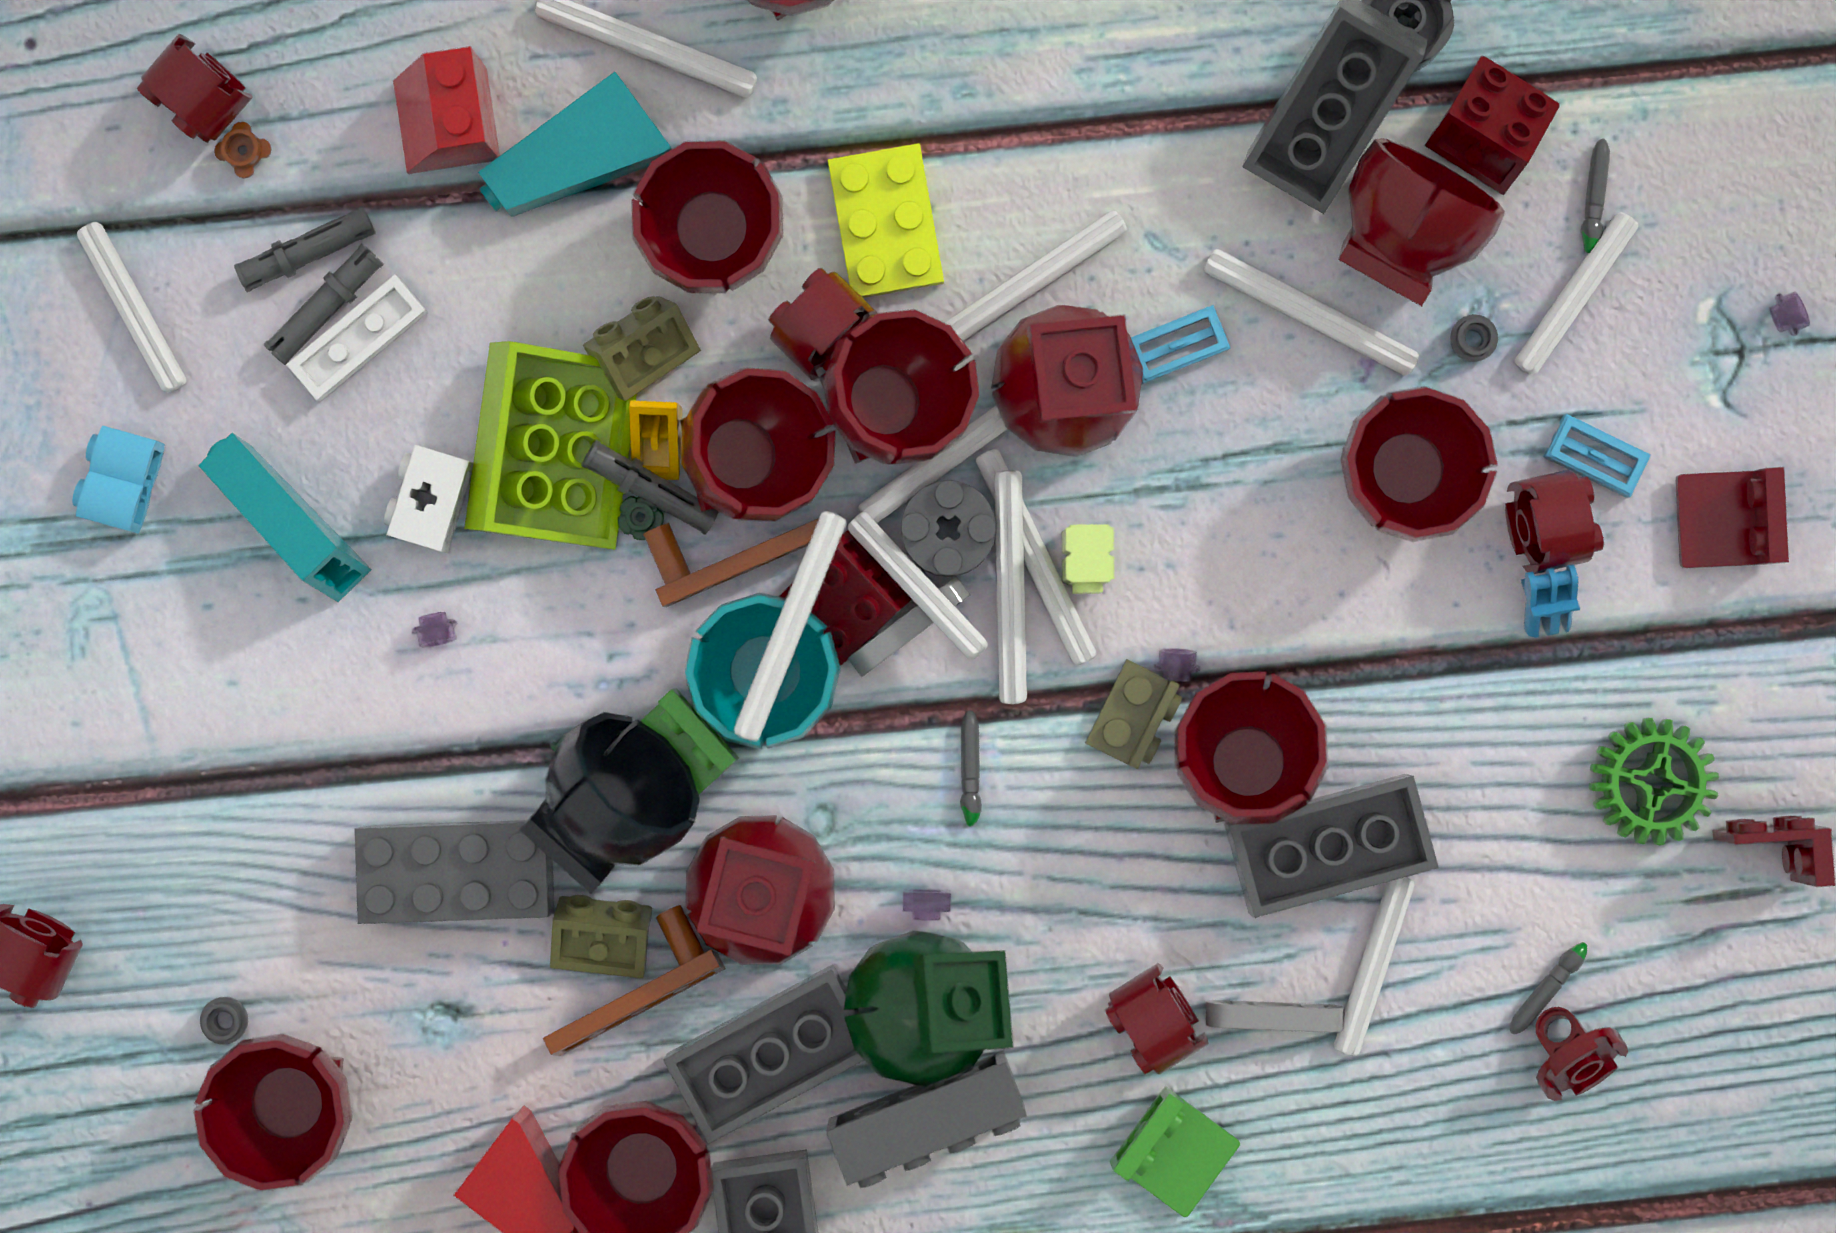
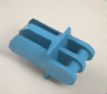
[1521,564,1580,638]

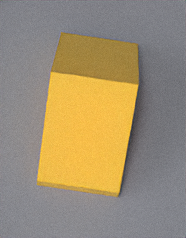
[629,400,683,480]

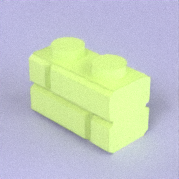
[1061,524,1114,594]

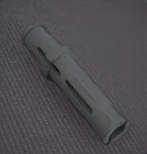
[234,206,376,293]
[264,243,384,365]
[581,440,719,535]

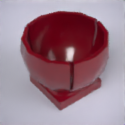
[1338,138,1505,307]
[631,141,783,296]
[991,305,1143,457]
[819,309,980,465]
[680,368,836,521]
[1340,386,1498,542]
[1175,672,1328,825]
[685,815,835,965]
[193,1034,352,1191]
[558,1101,714,1233]

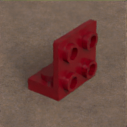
[1424,56,1560,196]
[1675,467,1789,568]
[778,530,912,665]
[1712,815,1836,887]

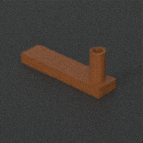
[643,518,819,607]
[543,905,726,1056]

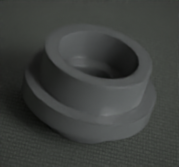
[1450,314,1498,362]
[200,997,248,1045]

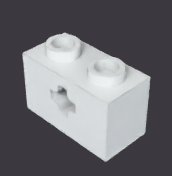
[384,445,473,553]

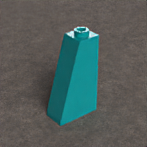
[478,71,672,217]
[198,433,372,602]

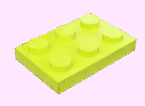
[827,143,944,298]

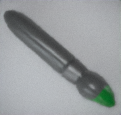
[1581,138,1610,253]
[960,710,982,827]
[1509,942,1587,1034]

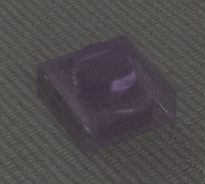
[903,889,951,920]

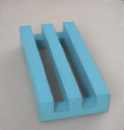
[1131,305,1230,384]
[1543,414,1651,498]

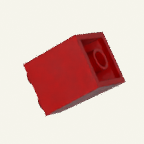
[393,46,500,174]
[453,1105,579,1233]

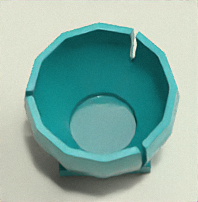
[684,593,840,749]

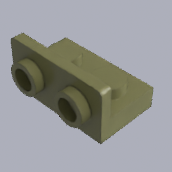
[583,296,701,401]
[1085,659,1182,769]
[550,895,652,978]

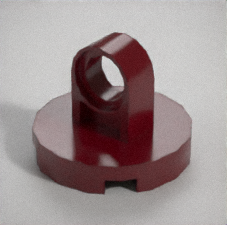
[1536,1007,1628,1101]

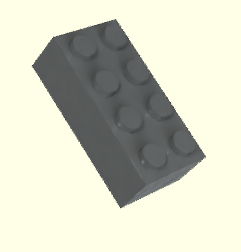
[1242,0,1428,214]
[1224,774,1439,918]
[354,820,555,924]
[663,964,864,1144]
[826,1051,1027,1188]
[711,1149,819,1233]

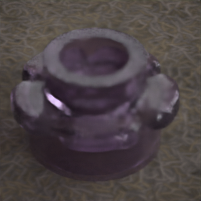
[1769,291,1810,336]
[411,612,458,648]
[1154,648,1201,681]

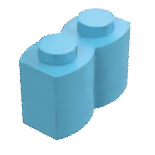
[72,425,165,534]

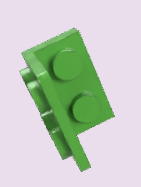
[641,688,739,794]
[1110,1086,1240,1217]

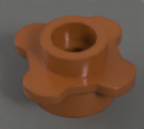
[214,122,271,178]

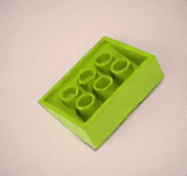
[464,341,637,550]

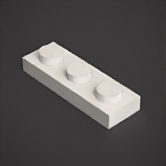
[286,274,428,402]

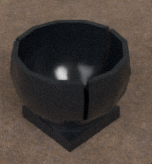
[520,712,700,894]

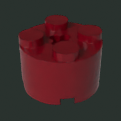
[137,34,253,143]
[768,268,877,380]
[1505,470,1604,574]
[0,904,83,1008]
[1105,963,1209,1075]

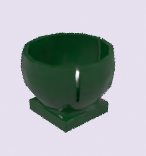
[843,931,1013,1087]

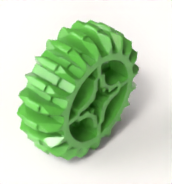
[1589,718,1719,845]

